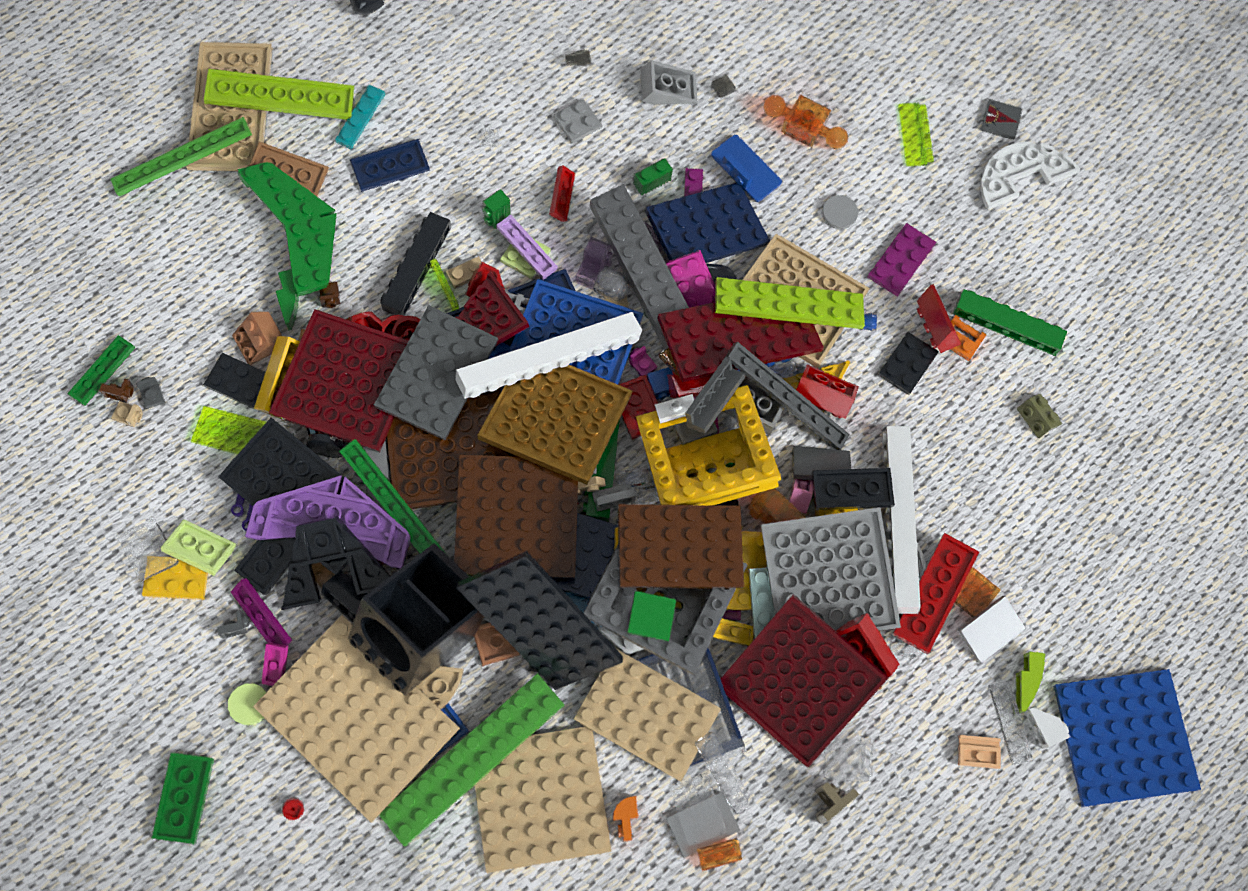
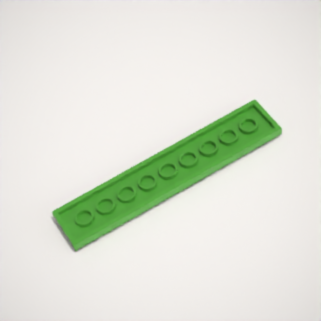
[379,673,565,847]

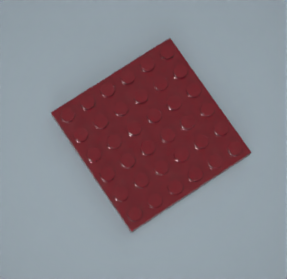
[269,309,409,453]
[720,594,889,768]

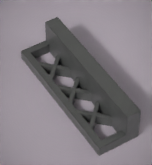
[685,357,745,434]

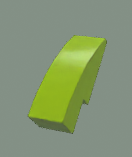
[1016,651,1045,714]

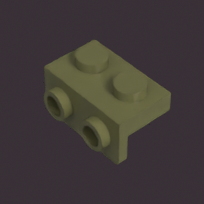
[1017,393,1063,438]

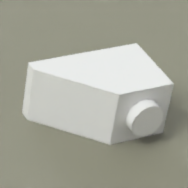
[1024,708,1070,749]

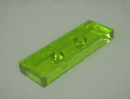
[430,259,459,311]

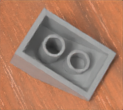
[640,60,698,105]

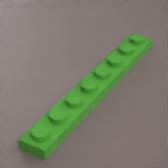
[111,117,252,197]

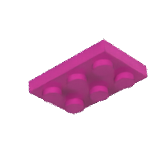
[666,250,715,308]

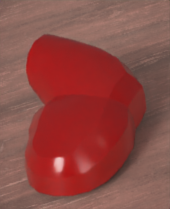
[346,311,421,341]

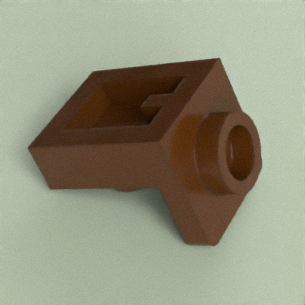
[319,282,341,308]
[99,379,134,403]

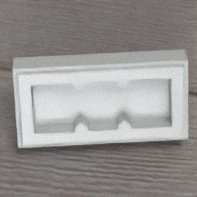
[655,394,694,423]

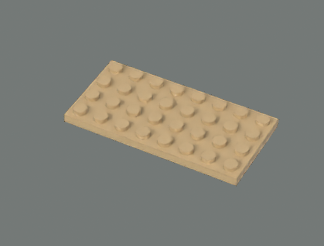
[186,42,273,171]

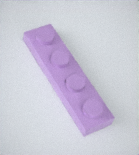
[496,215,558,280]

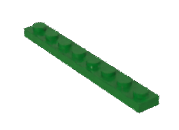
[339,439,446,554]

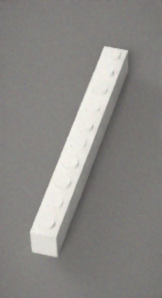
[455,312,642,399]
[882,426,920,614]

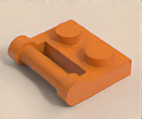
[950,315,987,361]

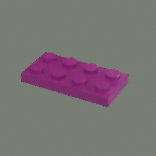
[867,223,936,297]

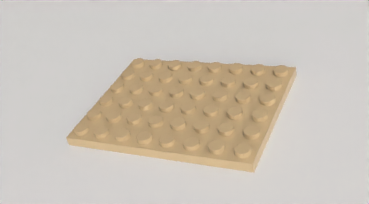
[253,615,460,823]

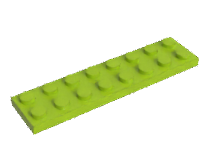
[204,69,354,120]
[715,277,865,329]

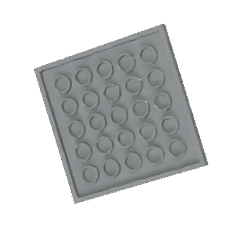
[761,507,901,631]

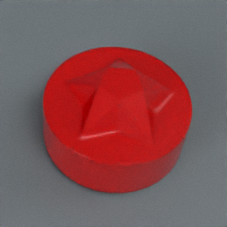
[282,797,304,820]

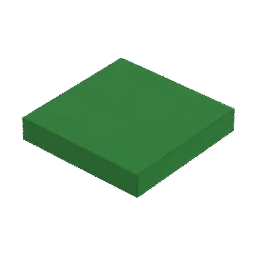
[627,591,676,642]

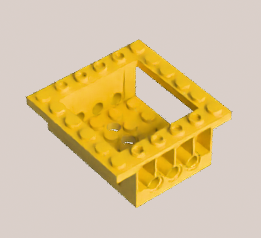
[636,385,781,505]

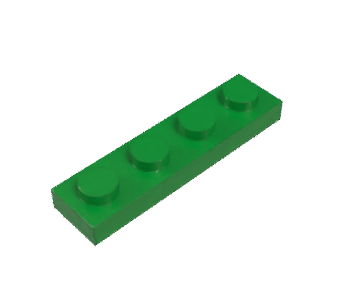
[67,335,135,406]

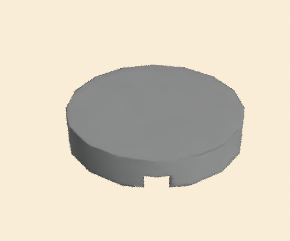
[822,195,858,229]

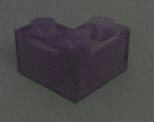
[575,237,613,291]

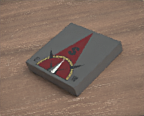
[980,99,1023,140]

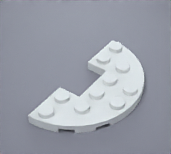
[980,141,1080,210]

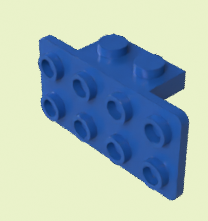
[711,135,782,202]

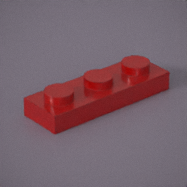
[549,165,576,222]

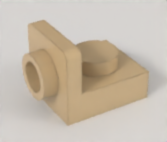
[111,401,143,427]

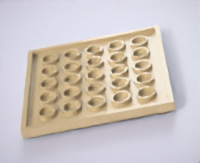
[743,234,870,368]
[475,727,612,873]

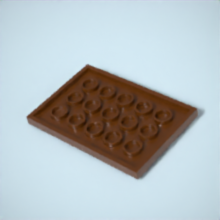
[618,504,744,588]

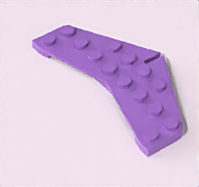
[245,476,410,569]

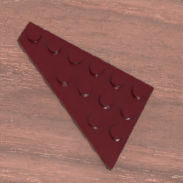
[455,272,529,346]

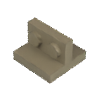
[814,782,860,824]

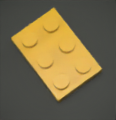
[142,556,208,600]

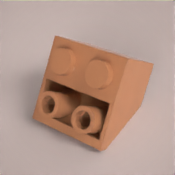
[232,312,282,365]

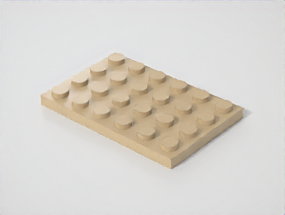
[574,649,721,782]

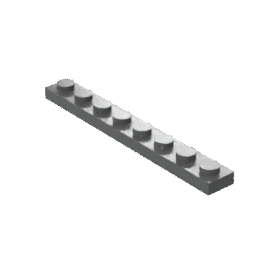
[725,342,850,450]

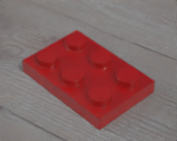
[619,375,658,440]

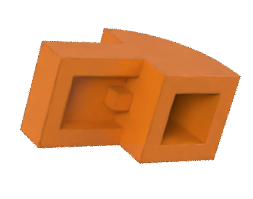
[612,796,638,842]

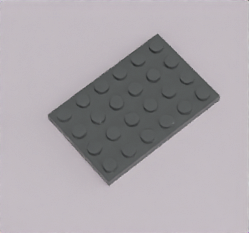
[374,305,498,441]

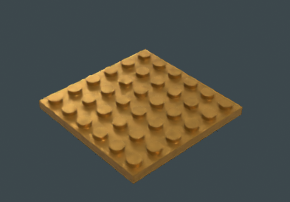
[477,365,632,485]

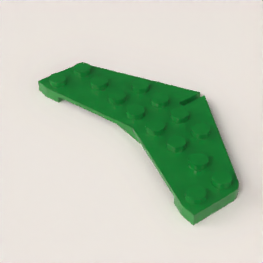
[238,162,337,297]

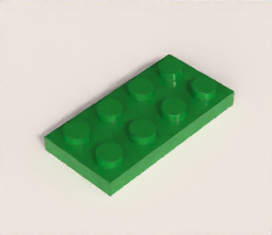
[151,752,214,845]

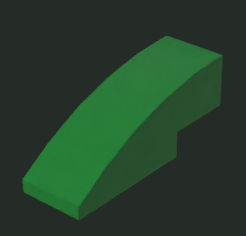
[276,269,299,331]

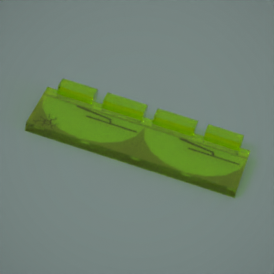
[898,103,934,166]

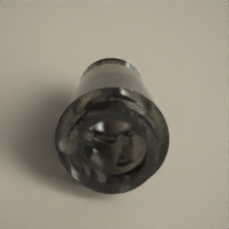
[565,48,591,66]

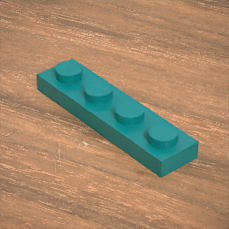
[335,84,385,150]

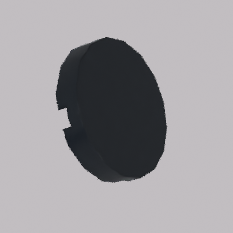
[306,434,345,458]

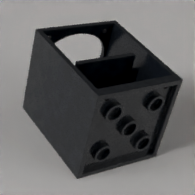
[348,543,484,696]

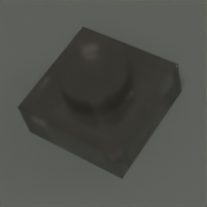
[711,74,736,98]

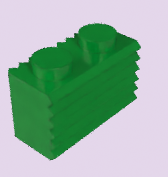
[633,158,673,196]
[482,189,511,229]

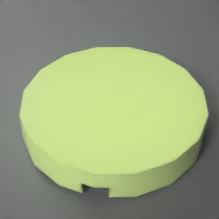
[228,684,266,725]

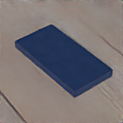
[350,139,430,192]

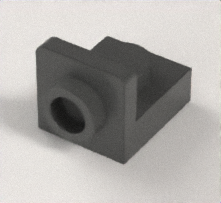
[136,377,166,409]
[217,610,249,639]

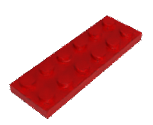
[892,533,979,654]

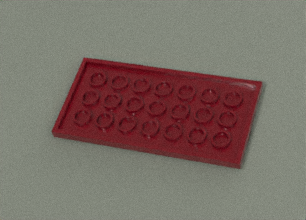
[657,302,824,382]

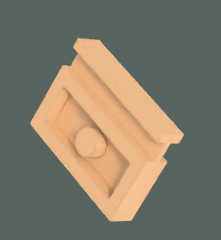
[958,735,1001,769]

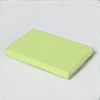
[161,519,236,576]

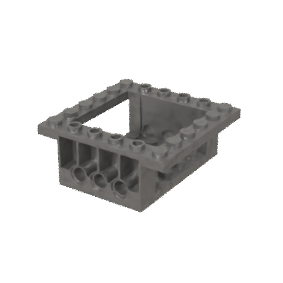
[584,545,748,675]

